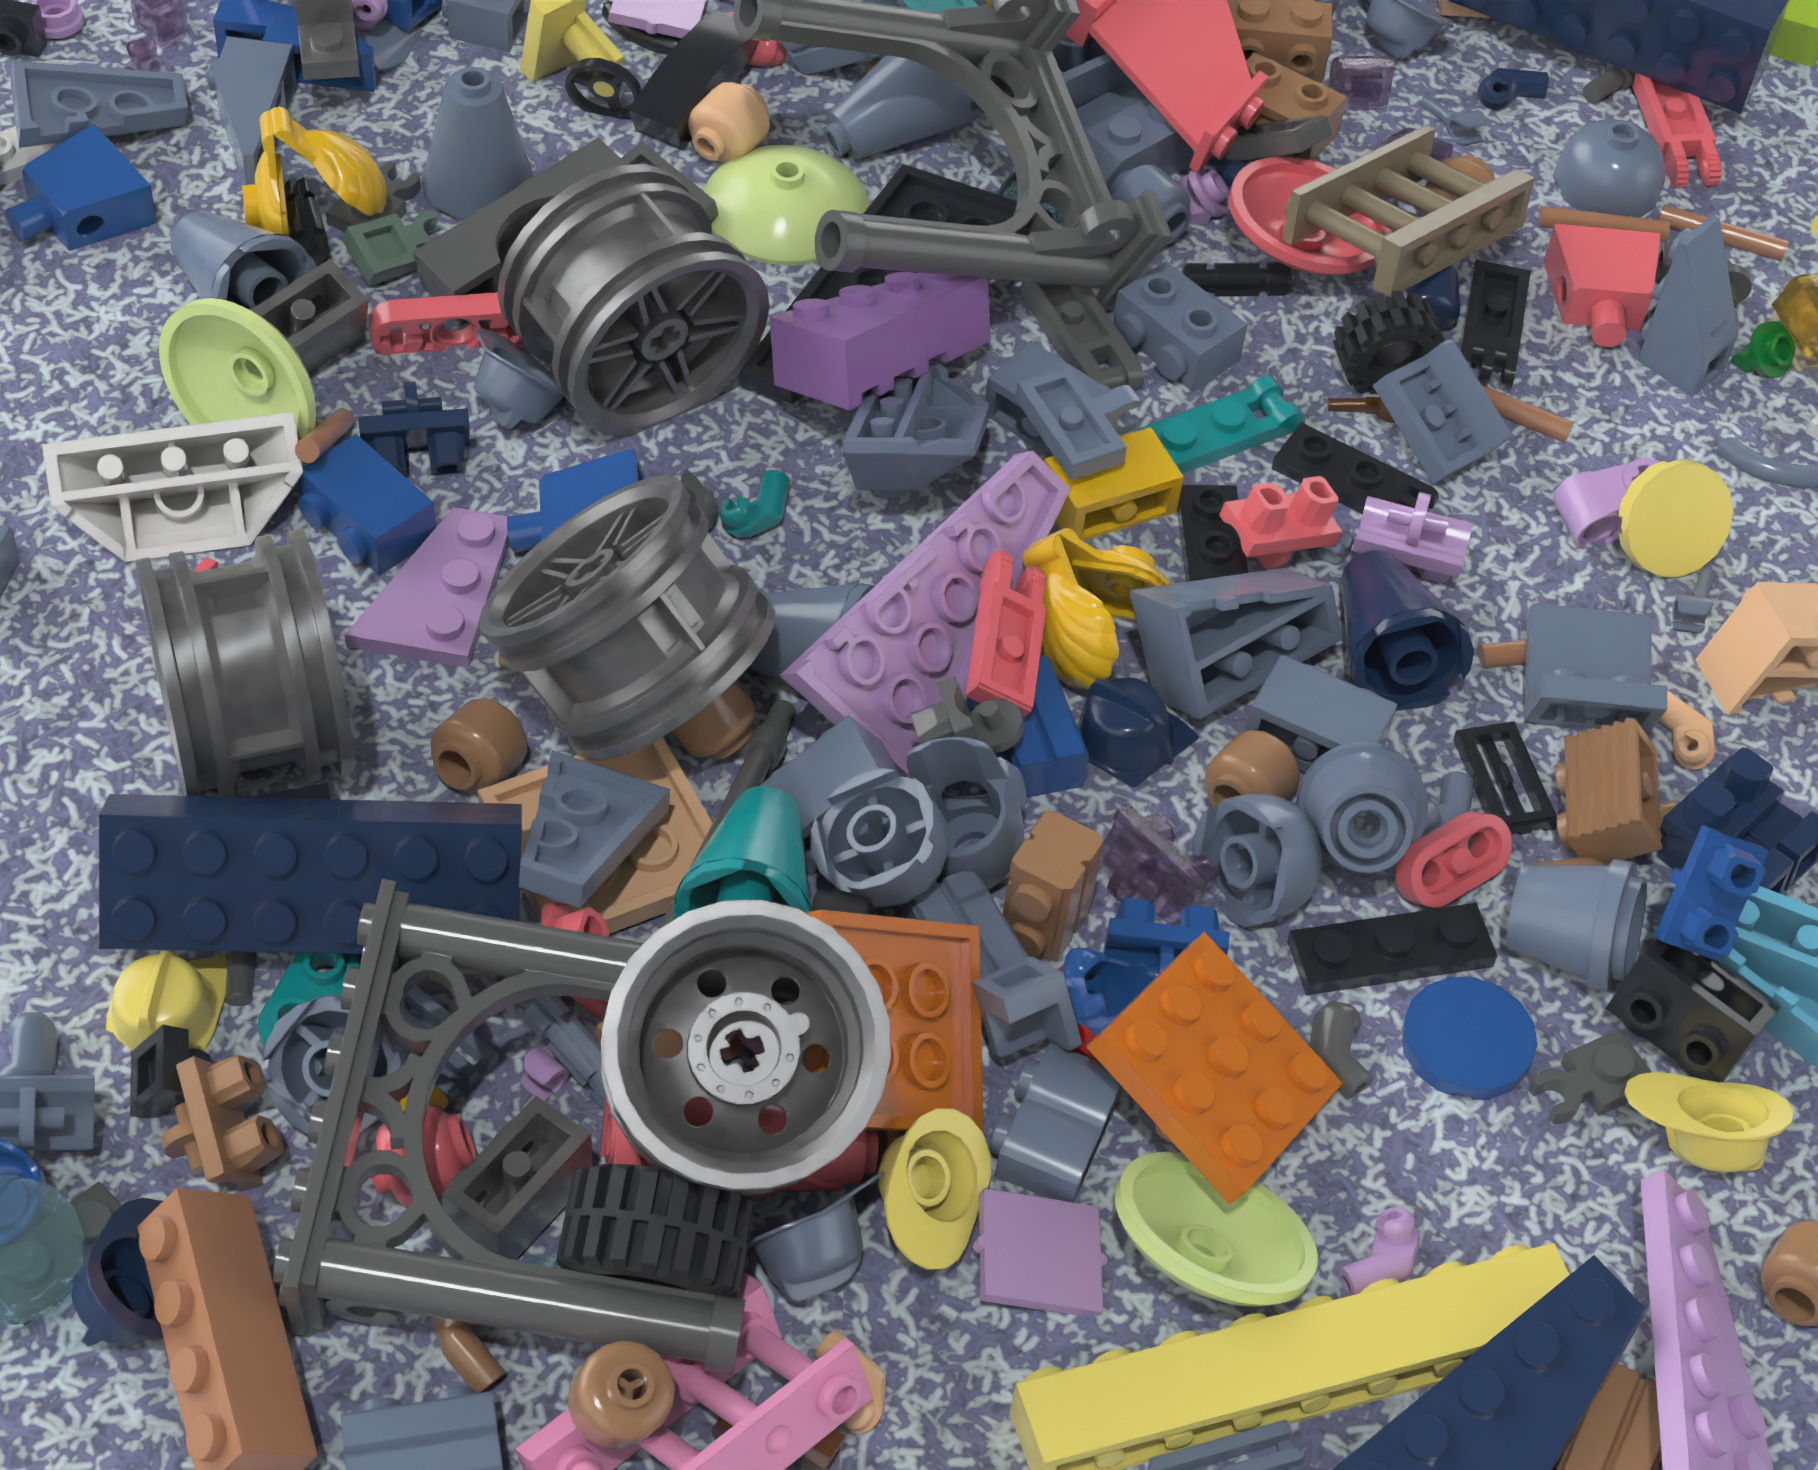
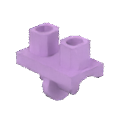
[1353,492,1473,584]

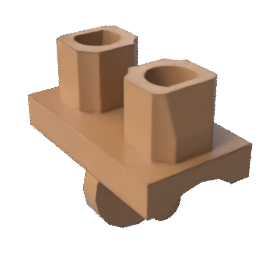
[161,1055,284,1192]

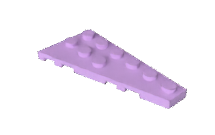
[780,451,1071,778]
[1641,1169,1774,1470]

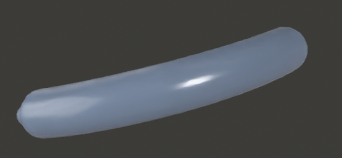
[1715,436,1818,488]

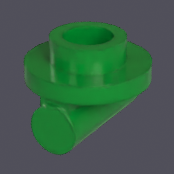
[1731,321,1795,378]

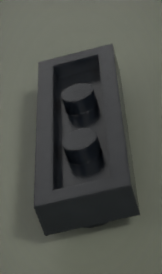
[1287,902,1497,996]

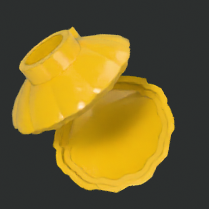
[242,107,387,237]
[1022,528,1171,690]

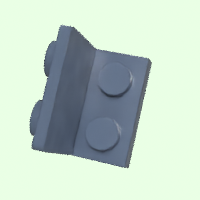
[1524,603,1667,734]

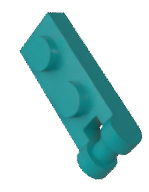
[1138,375,1306,474]

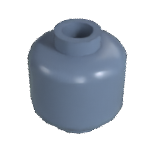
[1110,164,1191,245]

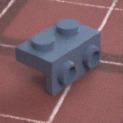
[1372,339,1511,485]

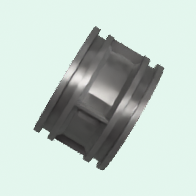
[497,164,770,436]
[478,475,776,760]
[136,528,354,797]
[601,900,891,1195]

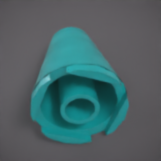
[674,786,811,919]

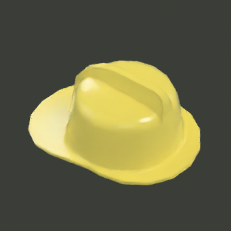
[106,950,227,1051]
[1624,1072,1794,1173]
[878,1108,991,1270]

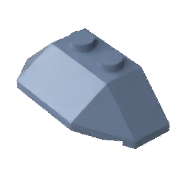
[1043,83,1195,220]
[842,362,990,497]

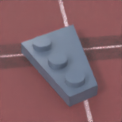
[10,60,188,148]
[519,750,670,908]

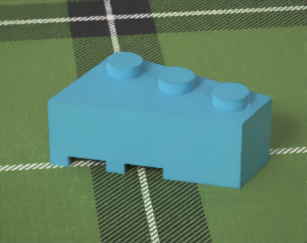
[1717,886,1818,1068]

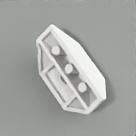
[42,412,303,563]

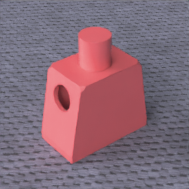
[1544,224,1660,347]

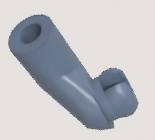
[1421,771,1474,838]
[0,1012,58,1076]

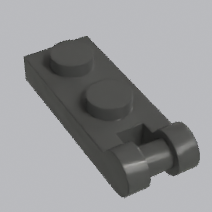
[1020,282,1144,390]

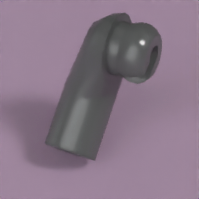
[1309,1001,1373,1100]

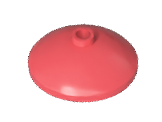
[1228,156,1392,276]

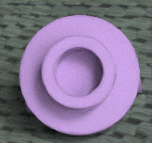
[1178,168,1229,225]

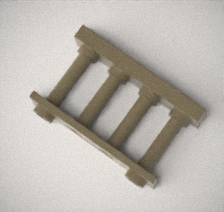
[1282,125,1535,298]

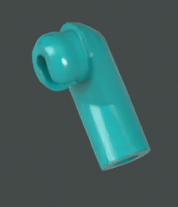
[720,470,790,539]

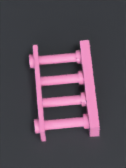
[515,1273,873,1470]

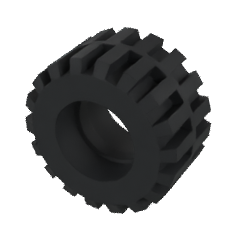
[556,1164,755,1298]

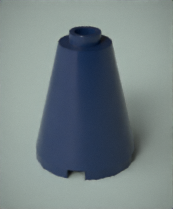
[1341,550,1474,711]

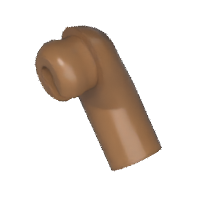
[431,1317,506,1393]

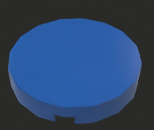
[1402,977,1538,1100]

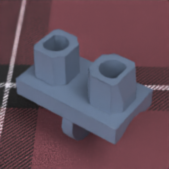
[0,1075,95,1150]

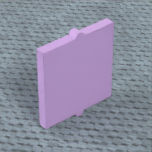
[608,0,707,38]
[973,1188,1108,1316]

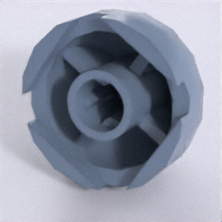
[1554,119,1666,218]
[811,768,949,907]
[1193,793,1322,927]
[263,994,410,1133]

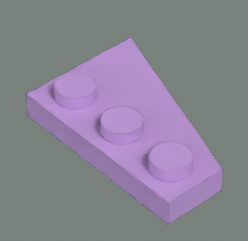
[345,507,509,668]

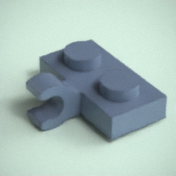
[1015,366,1141,481]

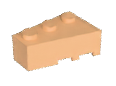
[1695,582,1818,715]

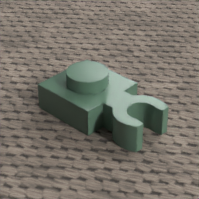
[342,210,439,286]

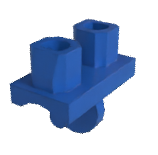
[1654,825,1769,962]
[1103,897,1230,982]

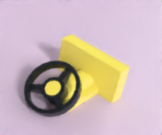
[520,0,642,119]

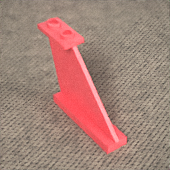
[1065,0,1269,173]

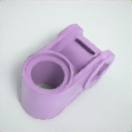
[1553,458,1661,549]

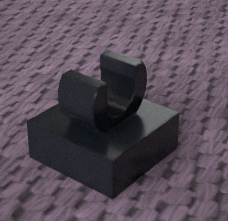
[130,1024,211,1118]

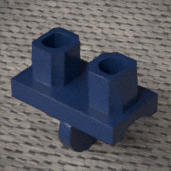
[358,381,470,477]

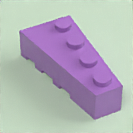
[770,272,991,411]

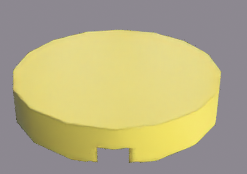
[1618,458,1734,577]

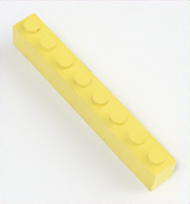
[1010,1243,1570,1470]

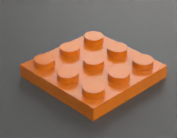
[805,910,984,1132]
[1086,932,1343,1205]

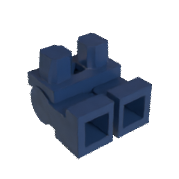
[1658,747,1818,894]

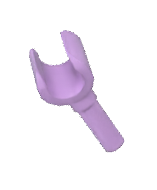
[521,1016,585,1102]

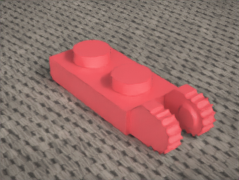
[1632,74,1722,188]
[965,549,1047,718]

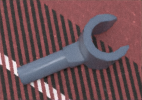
[1420,95,1486,146]
[1672,568,1715,633]

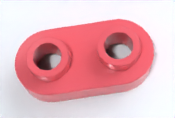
[1395,811,1512,908]

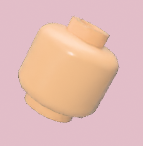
[688,82,770,164]

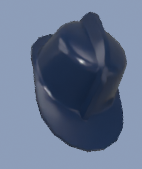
[1077,677,1200,788]
[71,1197,163,1347]

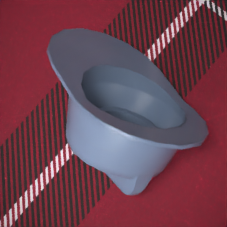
[1366,0,1454,59]
[474,329,564,429]
[747,1170,885,1303]

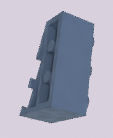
[1129,568,1343,719]

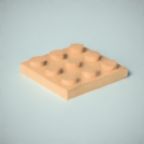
[478,737,712,934]

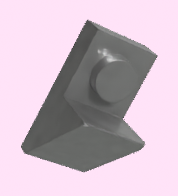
[295,0,359,80]

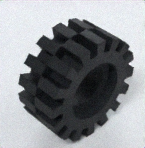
[1333,291,1445,395]

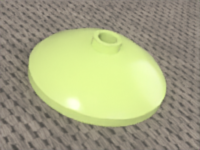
[704,145,869,266]
[159,298,316,442]
[1115,1152,1318,1307]

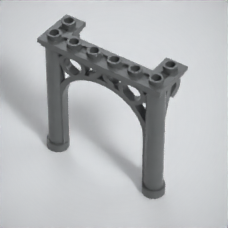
[733,0,1173,307]
[273,879,799,1375]

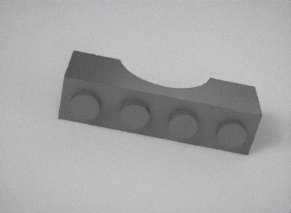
[413,137,628,326]

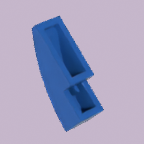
[213,0,377,92]

